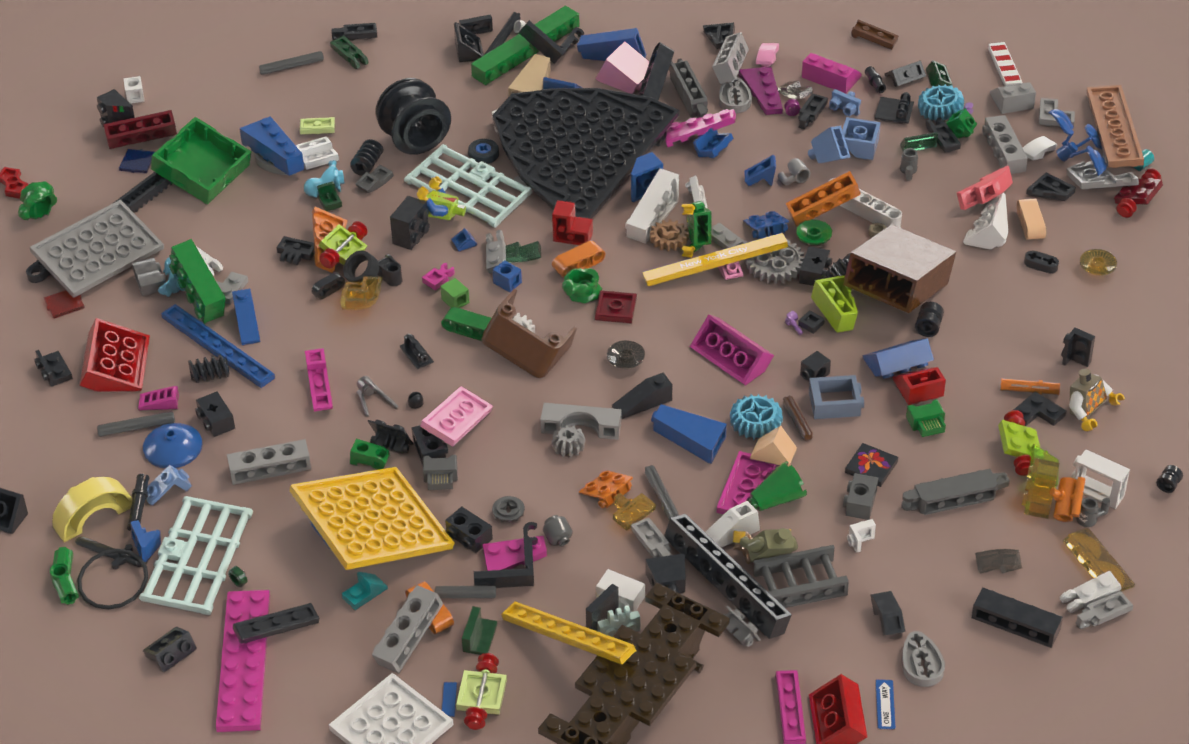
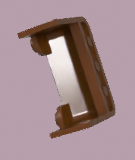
[482,289,577,378]

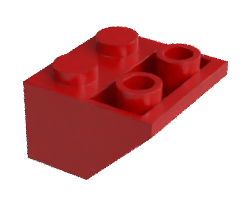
[893,367,946,405]

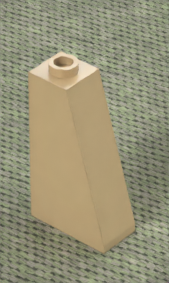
[508,54,550,96]

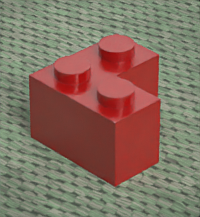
[552,200,593,245]

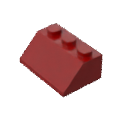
[809,674,867,744]

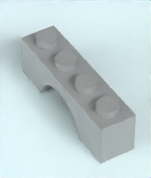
[540,403,622,440]

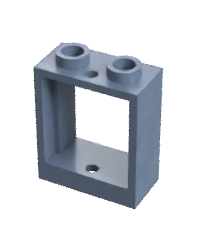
[809,375,864,419]

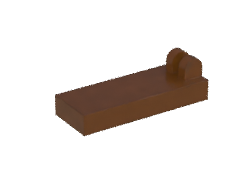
[851,19,899,50]

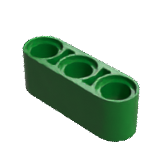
[441,307,491,341]

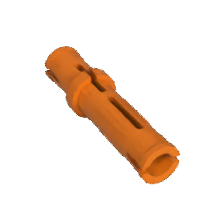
[1000,378,1060,395]

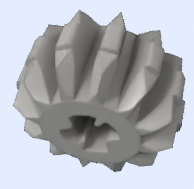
[552,425,585,458]

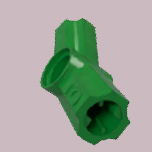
[50,547,79,605]

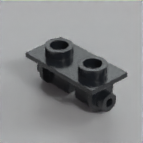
[399,334,434,369]

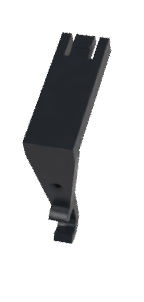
[518,20,585,64]
[473,522,538,588]

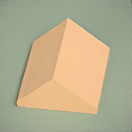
[750,426,797,467]

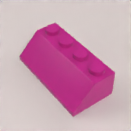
[689,314,774,385]

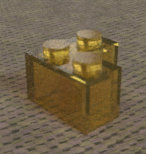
[1022,458,1060,519]

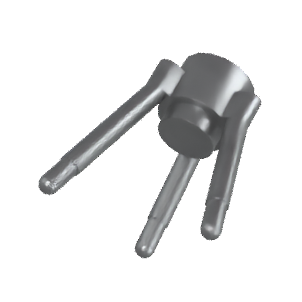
[357,376,398,417]

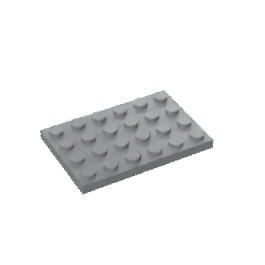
[30,200,164,298]

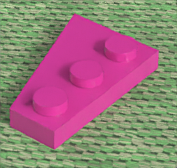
[483,536,547,571]

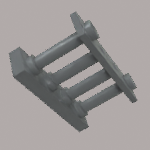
[753,545,849,608]

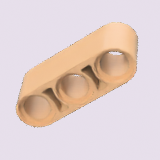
[1017,199,1046,240]

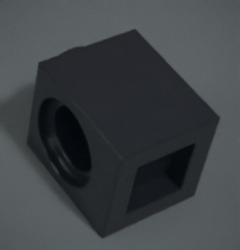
[800,351,831,381]

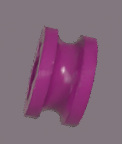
[784,99,801,116]

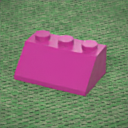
[802,53,862,94]

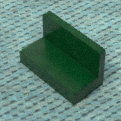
[462,606,498,655]

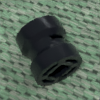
[1156,465,1183,493]

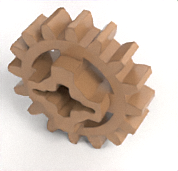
[650,219,689,252]

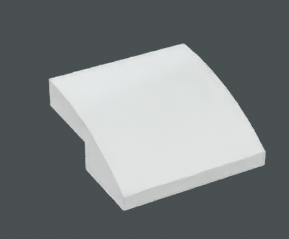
[296,137,339,170]

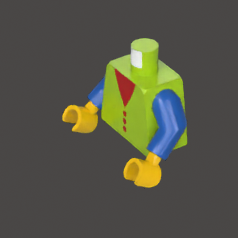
[417,176,466,220]

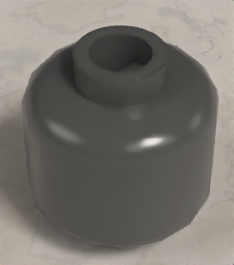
[543,515,573,546]

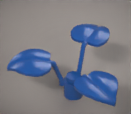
[1048,109,1107,176]

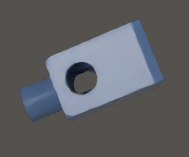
[808,126,851,163]

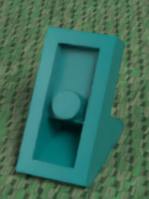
[342,572,388,610]

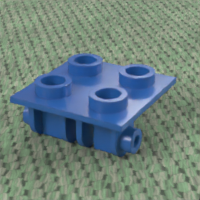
[743,211,789,239]

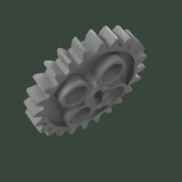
[745,240,804,284]

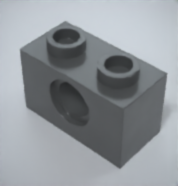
[843,473,878,520]

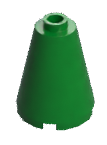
[749,461,807,511]

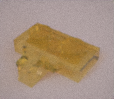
[613,493,656,531]

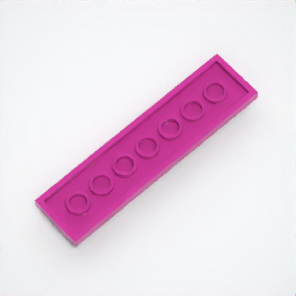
[216,590,270,732]

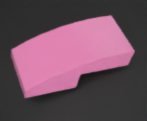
[756,43,779,67]
[718,261,743,280]

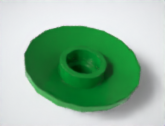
[796,220,832,245]

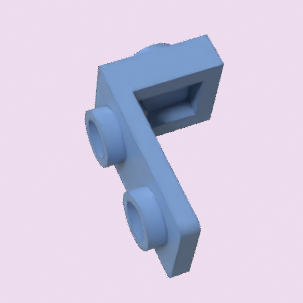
[146,465,192,505]

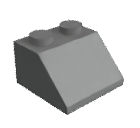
[990,82,1036,114]

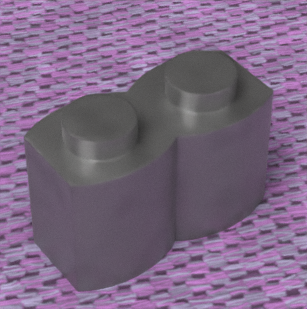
[132,258,166,296]

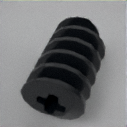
[350,139,384,176]
[188,354,230,383]

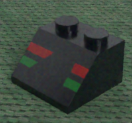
[97,89,135,127]

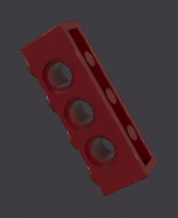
[103,110,177,149]

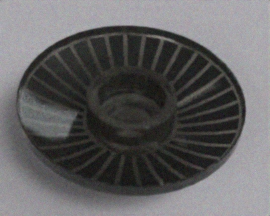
[607,340,645,369]

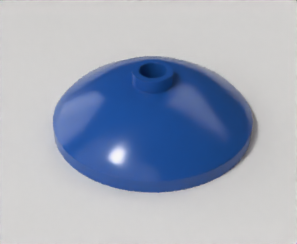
[143,423,203,468]

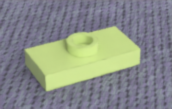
[300,117,335,134]

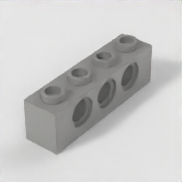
[712,32,749,84]
[982,115,1028,174]
[227,439,311,485]
[372,585,443,673]

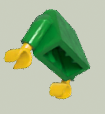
[682,201,712,258]

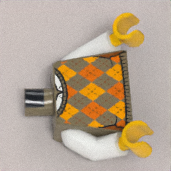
[1069,369,1125,431]

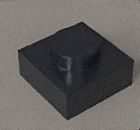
[798,310,825,334]

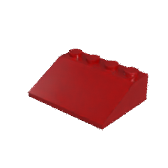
[79,318,150,392]

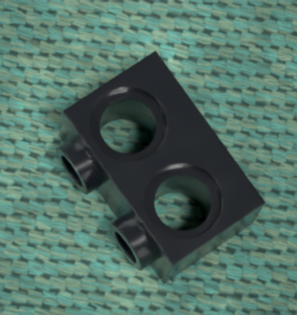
[411,425,448,466]
[445,506,493,553]

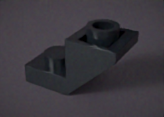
[870,591,906,636]

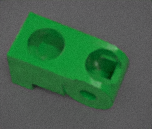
[350,438,390,470]

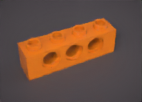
[785,171,861,227]

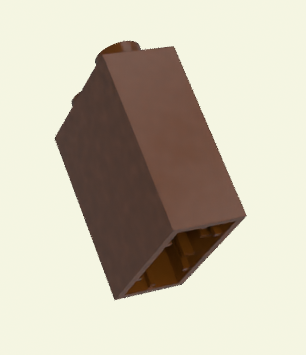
[843,224,957,313]

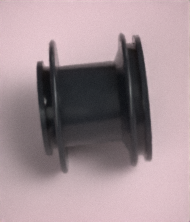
[375,78,451,155]

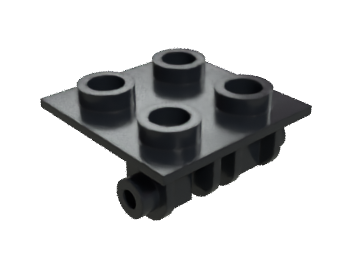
[875,92,914,124]
[368,420,413,454]

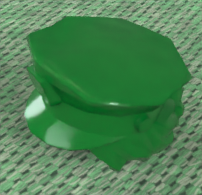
[18,181,57,220]
[562,268,602,303]

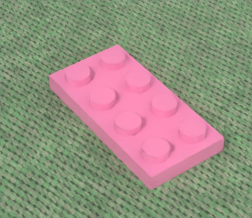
[420,386,493,447]

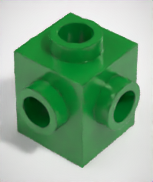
[946,108,977,139]

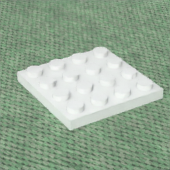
[329,673,454,744]

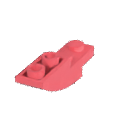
[957,166,1013,210]

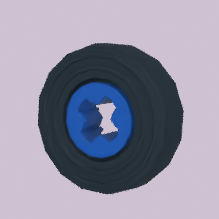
[468,139,499,164]

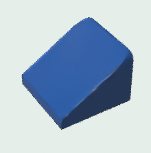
[451,228,478,251]

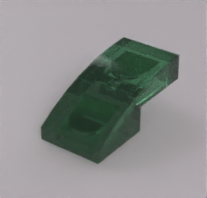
[506,241,541,262]

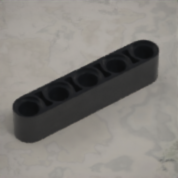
[638,42,674,100]

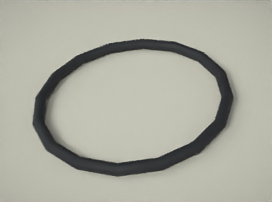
[77,549,148,610]

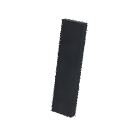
[232,603,320,644]

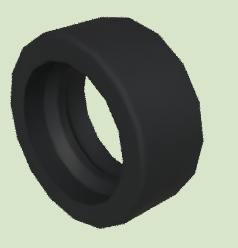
[343,250,379,287]

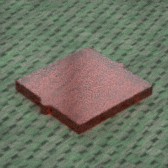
[44,290,85,318]

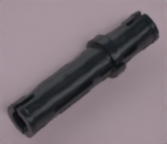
[127,474,150,531]

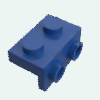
[693,128,734,158]

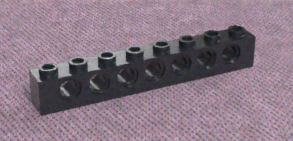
[664,514,792,639]

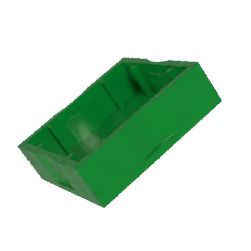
[151,117,251,205]

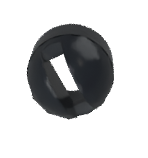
[408,392,424,409]

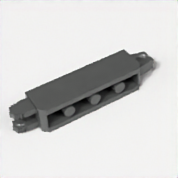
[669,58,708,118]
[901,469,1010,515]

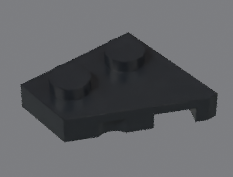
[703,22,735,49]
[1026,172,1076,201]

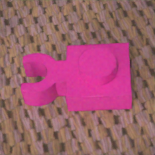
[422,263,455,291]

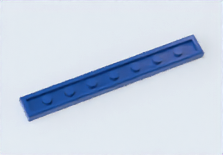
[161,304,275,388]

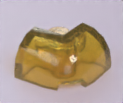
[341,277,382,310]

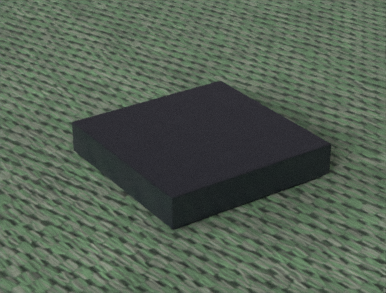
[586,584,619,632]

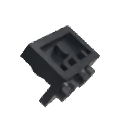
[1061,327,1095,367]
[34,350,73,387]
[143,626,197,672]

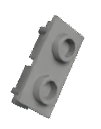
[723,606,761,646]

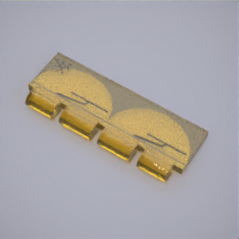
[1063,528,1135,591]

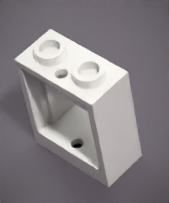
[1071,450,1130,509]

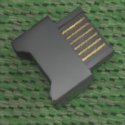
[423,455,458,490]

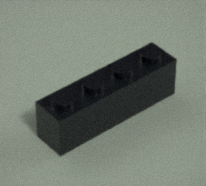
[971,587,1063,648]

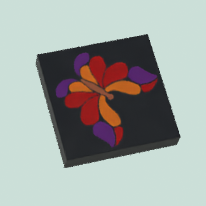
[845,443,899,487]

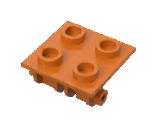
[579,470,633,508]

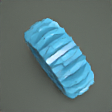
[918,84,964,121]
[730,394,783,440]

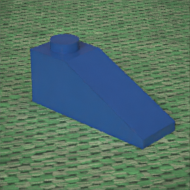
[232,289,260,345]

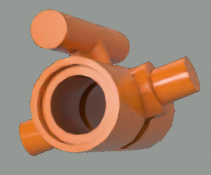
[1049,477,1086,522]

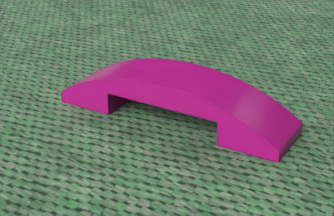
[305,348,333,412]

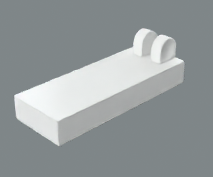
[685,175,708,209]

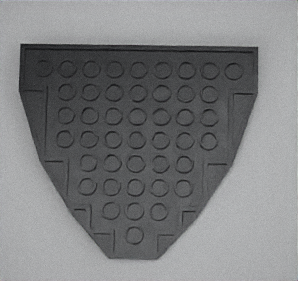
[493,88,680,219]

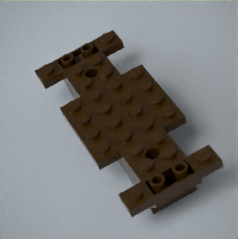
[538,582,730,744]

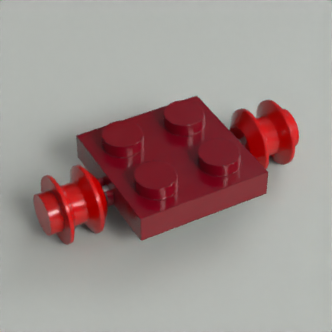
[1114,168,1163,218]

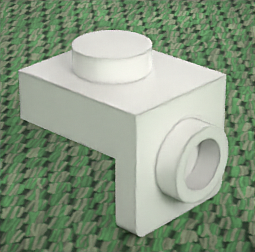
[847,519,876,553]

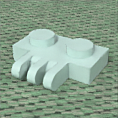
[597,606,641,637]

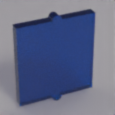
[119,149,155,173]

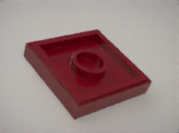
[595,290,637,324]

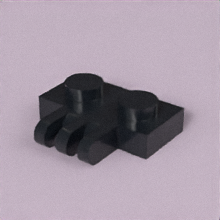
[276,236,315,265]

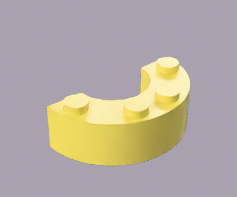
[52,477,133,542]

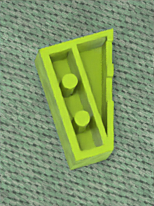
[811,275,858,333]

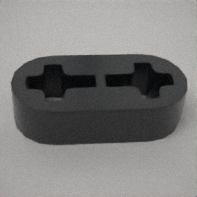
[1024,250,1059,274]
[311,272,345,299]

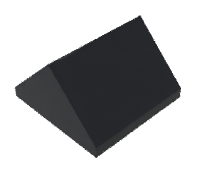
[454,22,484,62]
[0,487,28,534]

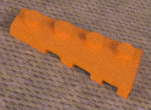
[312,207,348,273]

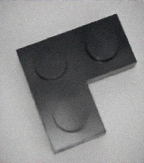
[1013,391,1067,426]

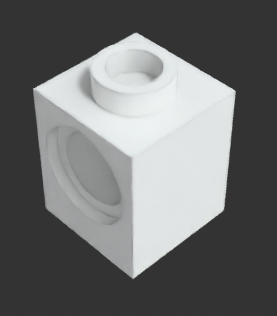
[123,76,145,103]

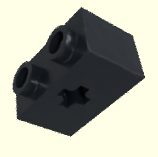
[799,246,832,286]
[195,391,235,437]

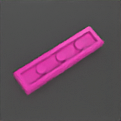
[776,670,806,744]

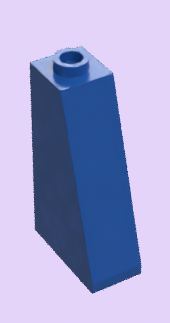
[577,28,646,61]
[651,404,726,464]

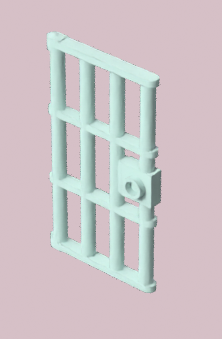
[404,144,533,228]
[139,496,253,615]

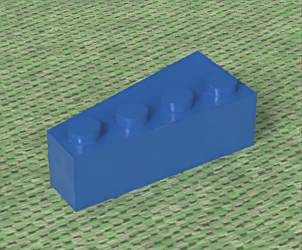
[239,116,304,176]

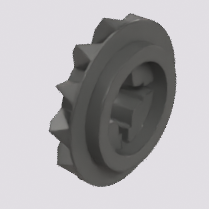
[492,496,525,523]

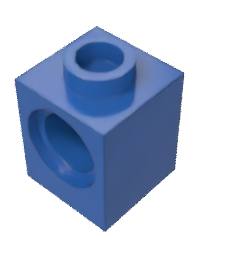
[492,260,522,292]

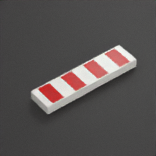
[988,42,1023,86]

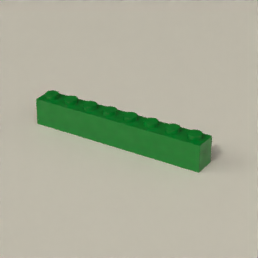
[471,5,580,85]

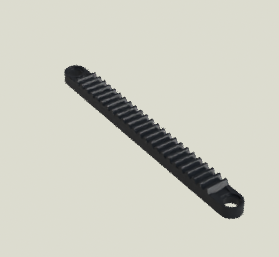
[26,172,173,283]

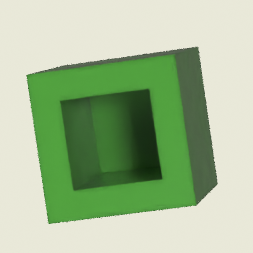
[440,278,470,308]

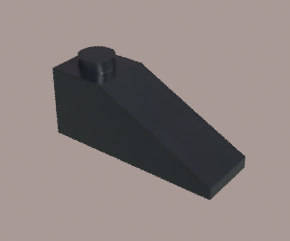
[612,372,673,419]

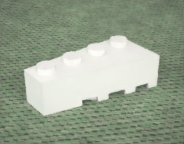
[625,168,679,244]

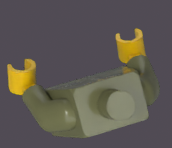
[733,528,798,562]

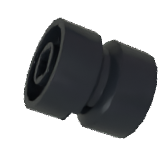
[915,301,944,337]

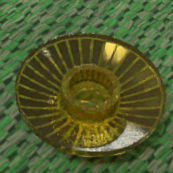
[1080,249,1117,275]

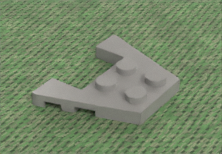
[1067,152,1139,189]

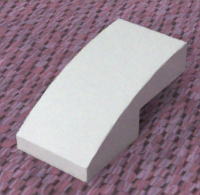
[1023,136,1057,160]

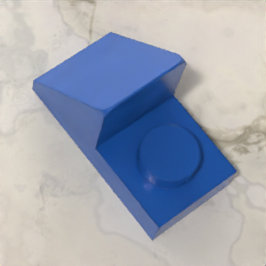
[744,155,776,186]
[131,520,161,562]

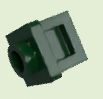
[317,181,342,211]

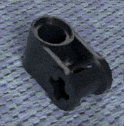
[378,254,403,286]

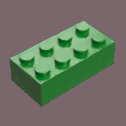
[169,239,226,324]

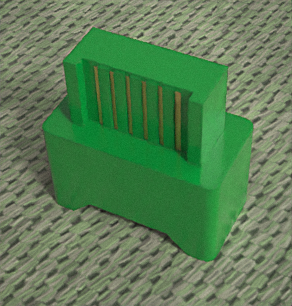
[906,399,946,437]

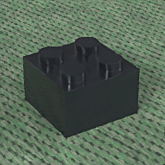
[390,196,430,250]

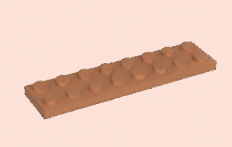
[1087,85,1144,168]

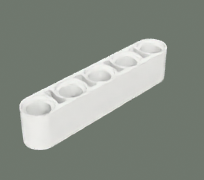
[828,178,902,228]

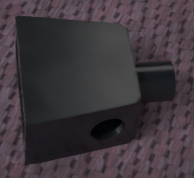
[645,554,686,593]

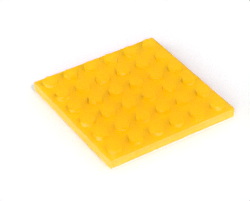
[289,467,454,570]

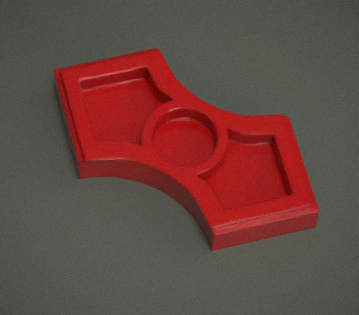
[0,167,28,199]

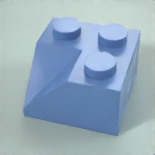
[842,117,881,160]

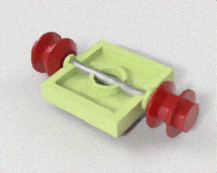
[456,653,507,730]

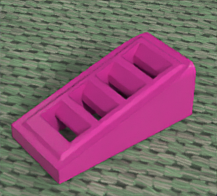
[138,386,179,410]

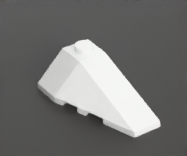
[963,192,1008,249]

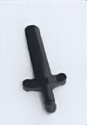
[75,537,142,569]

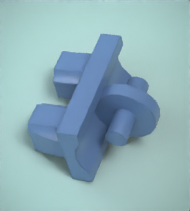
[829,89,861,117]

